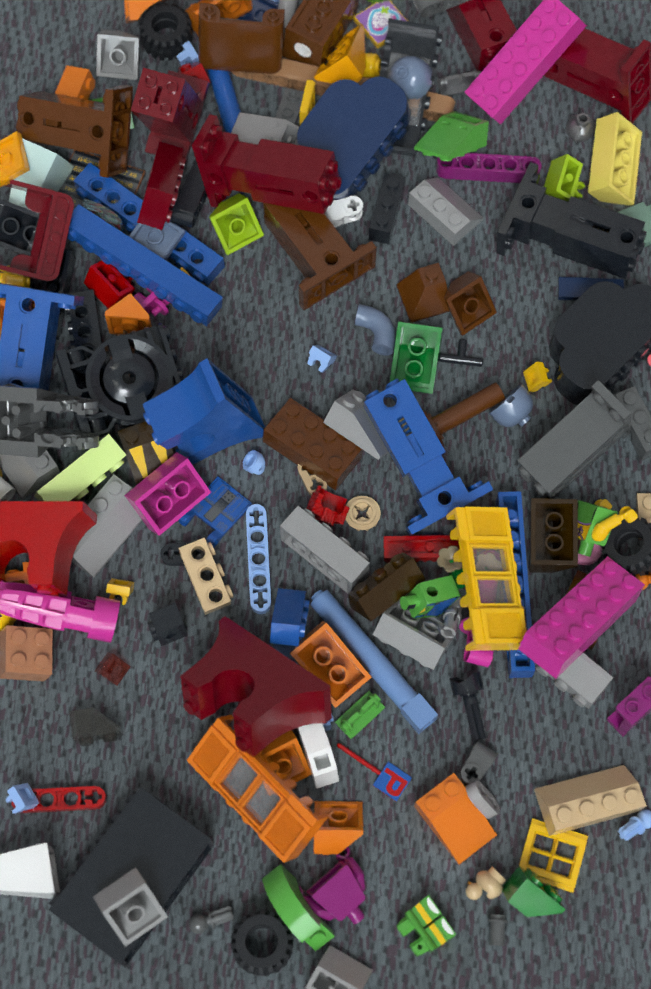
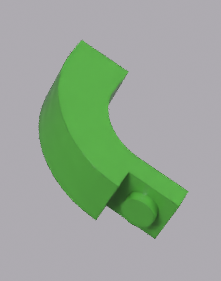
[262,864,335,951]

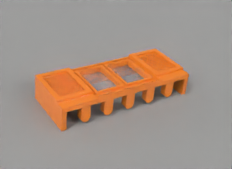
[187,714,329,863]

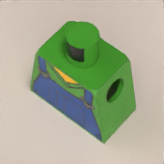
[400,575,461,619]

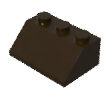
[529,498,578,573]
[348,552,426,622]

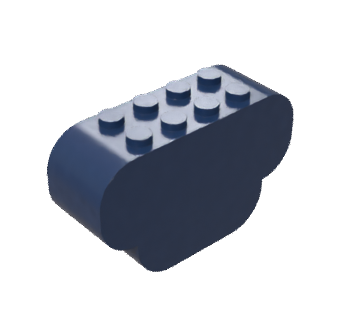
[297,77,411,200]

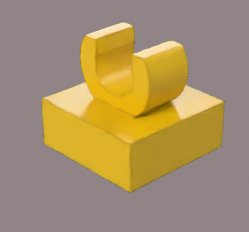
[523,362,552,392]
[106,578,134,605]

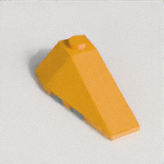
[314,23,366,84]

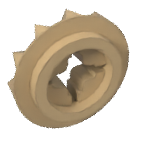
[345,496,381,531]

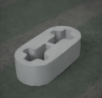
[466,780,500,819]

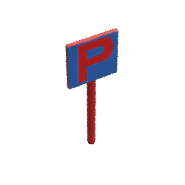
[337,743,412,802]

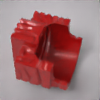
[306,485,350,526]

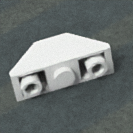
[298,723,339,789]

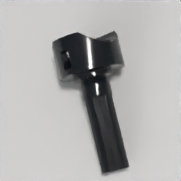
[449,671,486,741]

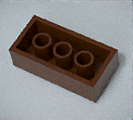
[263,398,363,491]

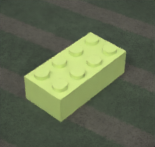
[34,434,126,501]

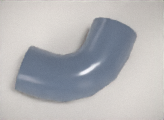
[355,304,395,356]

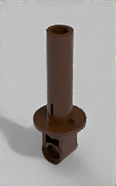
[422,382,505,447]

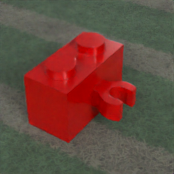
[84,260,135,309]

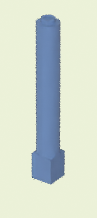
[310,590,438,734]

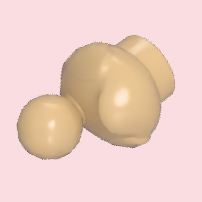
[465,867,506,900]

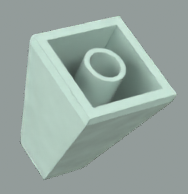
[9,138,74,214]

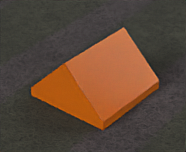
[105,293,152,334]

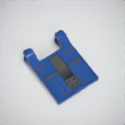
[179,477,252,548]

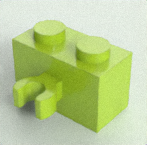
[544,154,585,202]

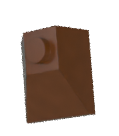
[396,263,450,323]
[444,271,497,336]

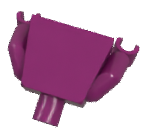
[298,847,366,924]

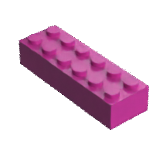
[465,0,586,124]
[518,556,645,679]

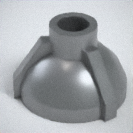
[566,113,596,143]

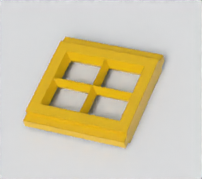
[518,818,588,893]

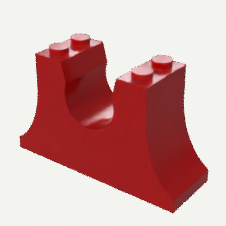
[0,501,97,597]

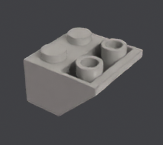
[305,946,373,989]

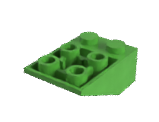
[414,111,489,161]

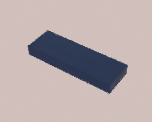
[558,277,624,300]

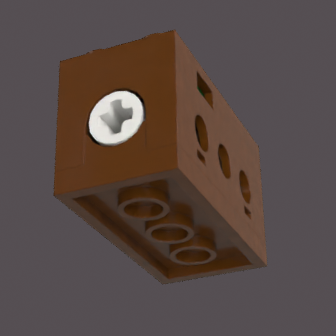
[283,0,359,67]

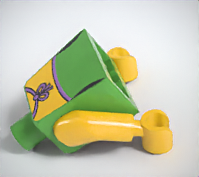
[578,499,638,557]

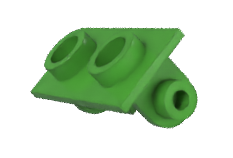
[335,691,385,739]

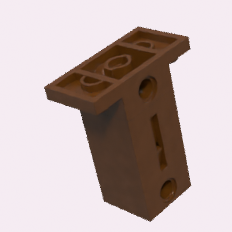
[16,85,133,178]
[263,203,377,311]

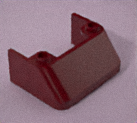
[0,179,74,281]

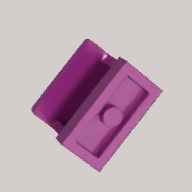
[606,677,651,737]

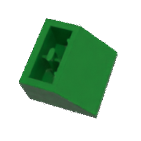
[502,866,565,917]

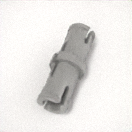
[441,597,463,639]

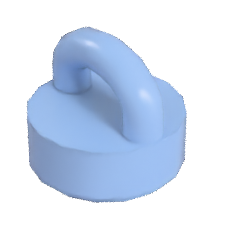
[243,450,265,475]

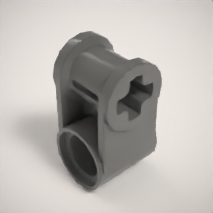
[458,741,498,788]

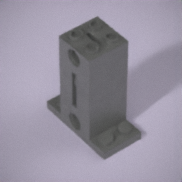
[517,380,631,499]

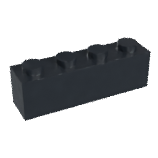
[41,249,75,340]

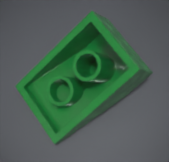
[390,321,444,394]

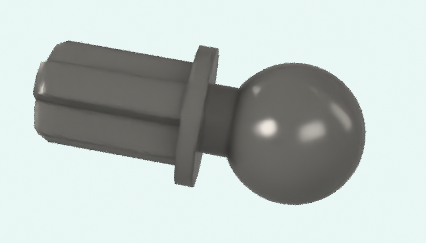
[189,906,234,934]

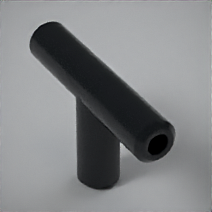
[439,339,483,367]

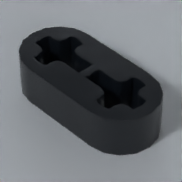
[160,543,205,566]

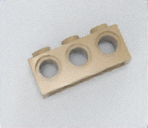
[179,537,233,615]

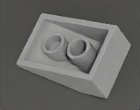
[323,390,389,460]

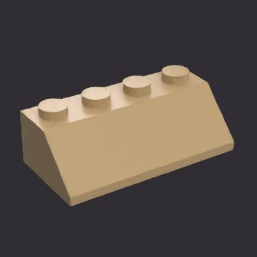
[534,765,646,836]

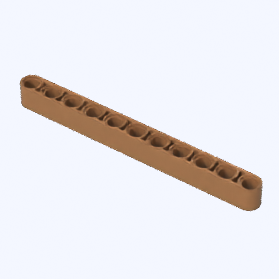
[231,58,455,122]

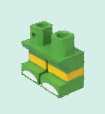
[396,895,456,957]

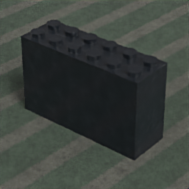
[48,787,214,968]

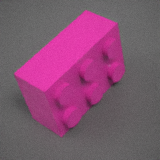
[124,452,211,536]

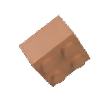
[0,625,53,681]

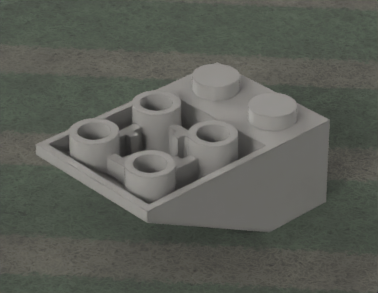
[231,112,299,145]

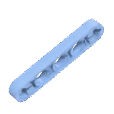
[246,504,271,614]

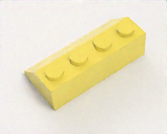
[588,112,642,206]

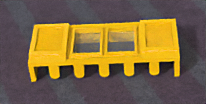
[446,507,527,651]

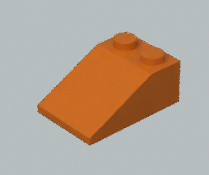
[414,773,497,865]

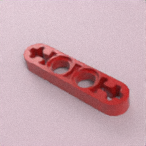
[11,786,107,813]

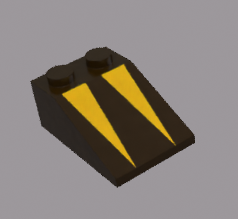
[117,422,174,485]

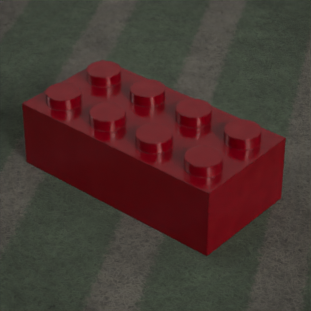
[137,141,186,230]

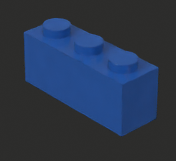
[270,588,310,646]

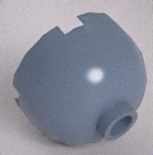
[389,56,432,100]
[489,384,533,427]

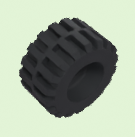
[139,3,193,61]
[601,517,651,577]
[230,910,293,976]

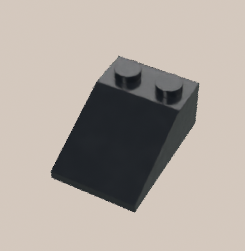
[0,199,39,256]

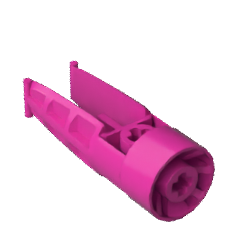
[0,580,120,643]

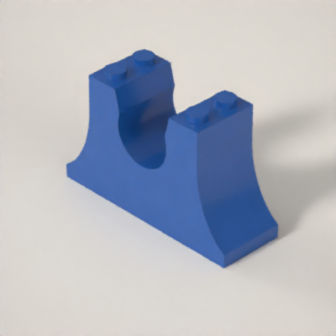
[142,358,265,465]

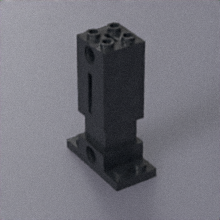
[496,162,647,279]

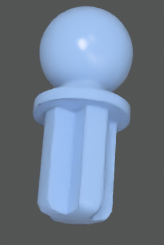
[618,809,651,841]

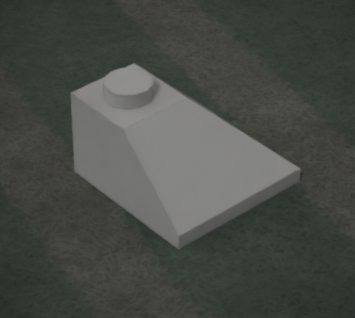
[96,29,139,80]

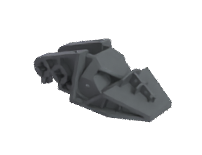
[0,383,99,457]

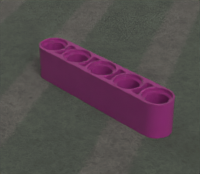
[436,153,542,183]

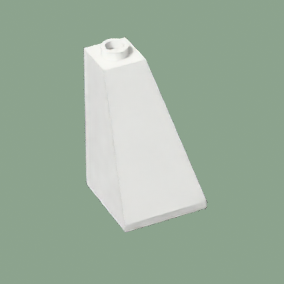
[0,843,60,899]

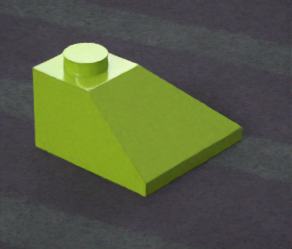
[209,193,264,256]

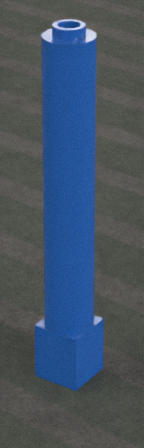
[207,69,245,193]

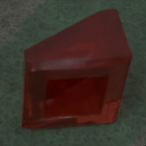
[95,652,130,686]

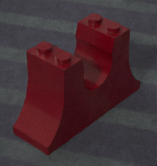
[180,616,332,757]

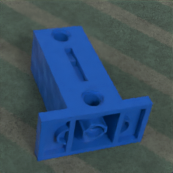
[0,283,84,391]

